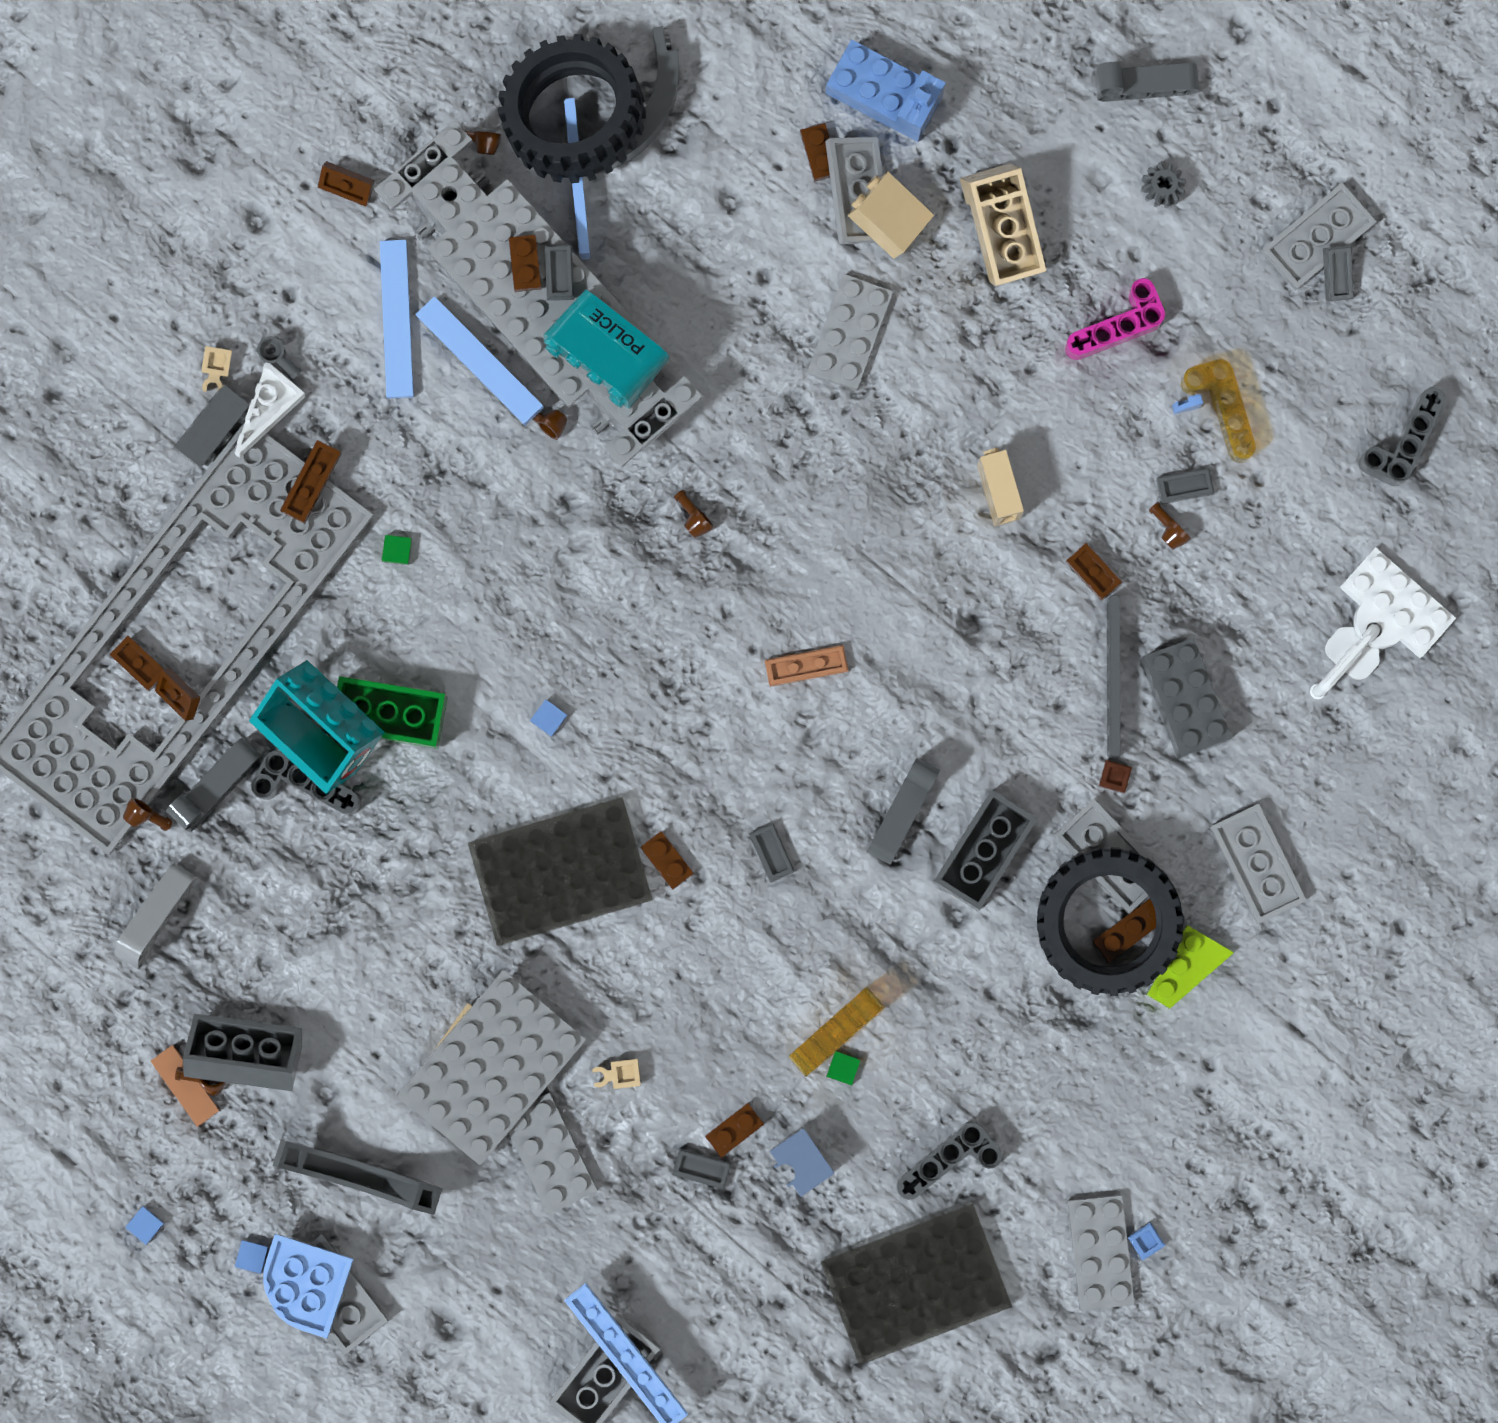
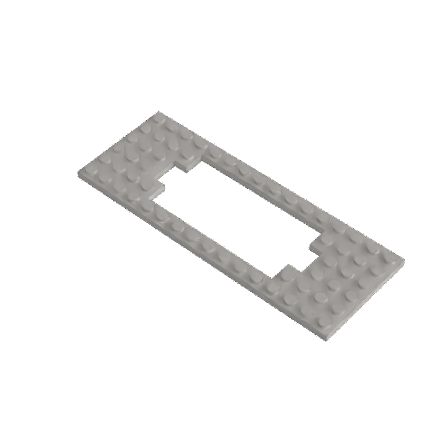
[0,422,374,855]

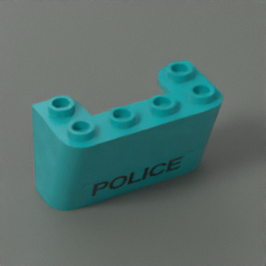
[543,290,669,409]

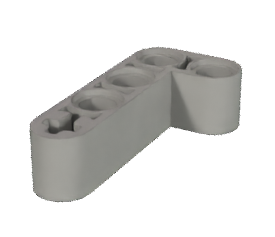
[115,862,197,970]

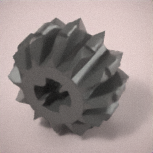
[1141,163,1186,208]

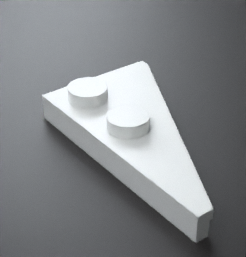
[235,362,305,458]

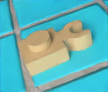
[201,346,232,392]
[592,1059,641,1089]

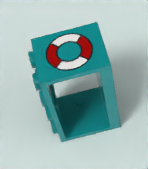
[249,660,385,794]

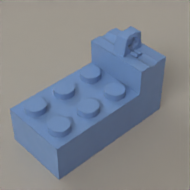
[826,39,946,142]

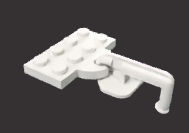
[1310,547,1456,699]

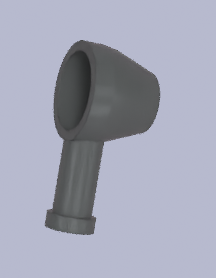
[257,336,302,380]

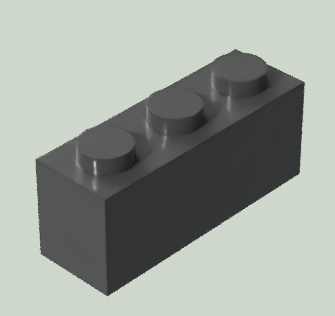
[173,384,250,467]

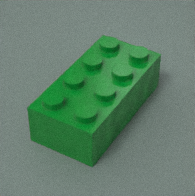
[337,676,448,750]

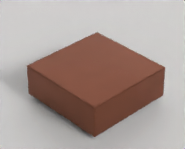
[1098,760,1132,793]

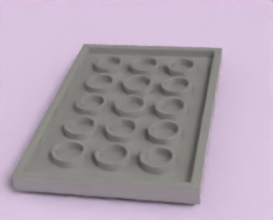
[397,970,586,1165]

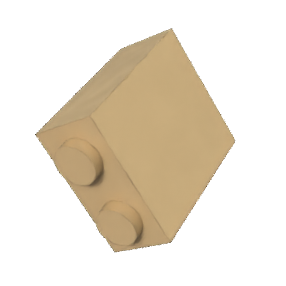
[848,172,934,259]
[977,448,1024,527]

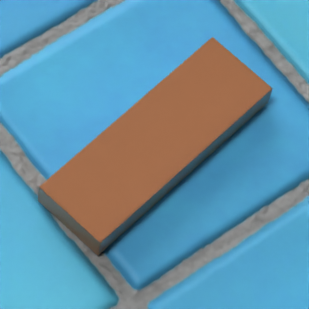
[765,645,848,687]
[150,1045,221,1127]

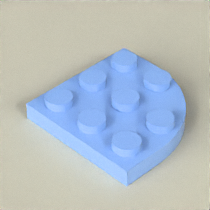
[263,1234,354,1339]

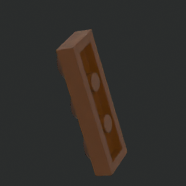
[280,440,342,524]
[1092,898,1156,963]

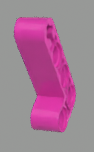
[1065,278,1165,360]

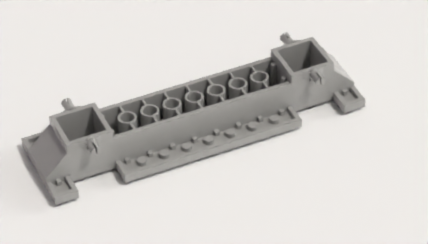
[374,120,702,468]

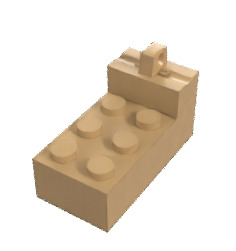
[960,163,1046,286]

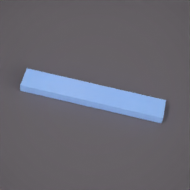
[564,98,591,260]
[380,240,414,399]
[415,296,544,426]
[564,1283,689,1423]

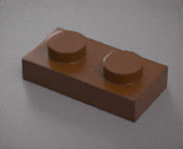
[800,123,830,182]
[317,161,375,206]
[509,235,542,292]
[1065,543,1122,601]
[109,636,164,692]
[155,668,201,721]
[640,831,694,890]
[705,1103,764,1158]

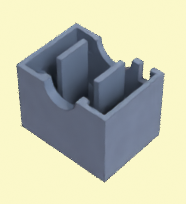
[769,1127,835,1197]

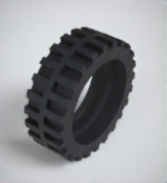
[498,34,646,184]
[1037,847,1184,996]

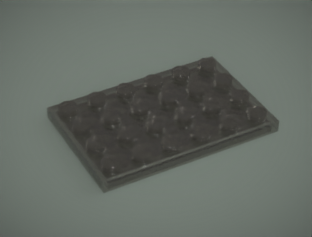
[468,797,653,946]
[820,1203,1012,1365]

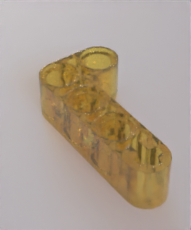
[1180,359,1256,463]
[788,986,886,1077]

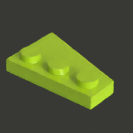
[1146,925,1234,1009]

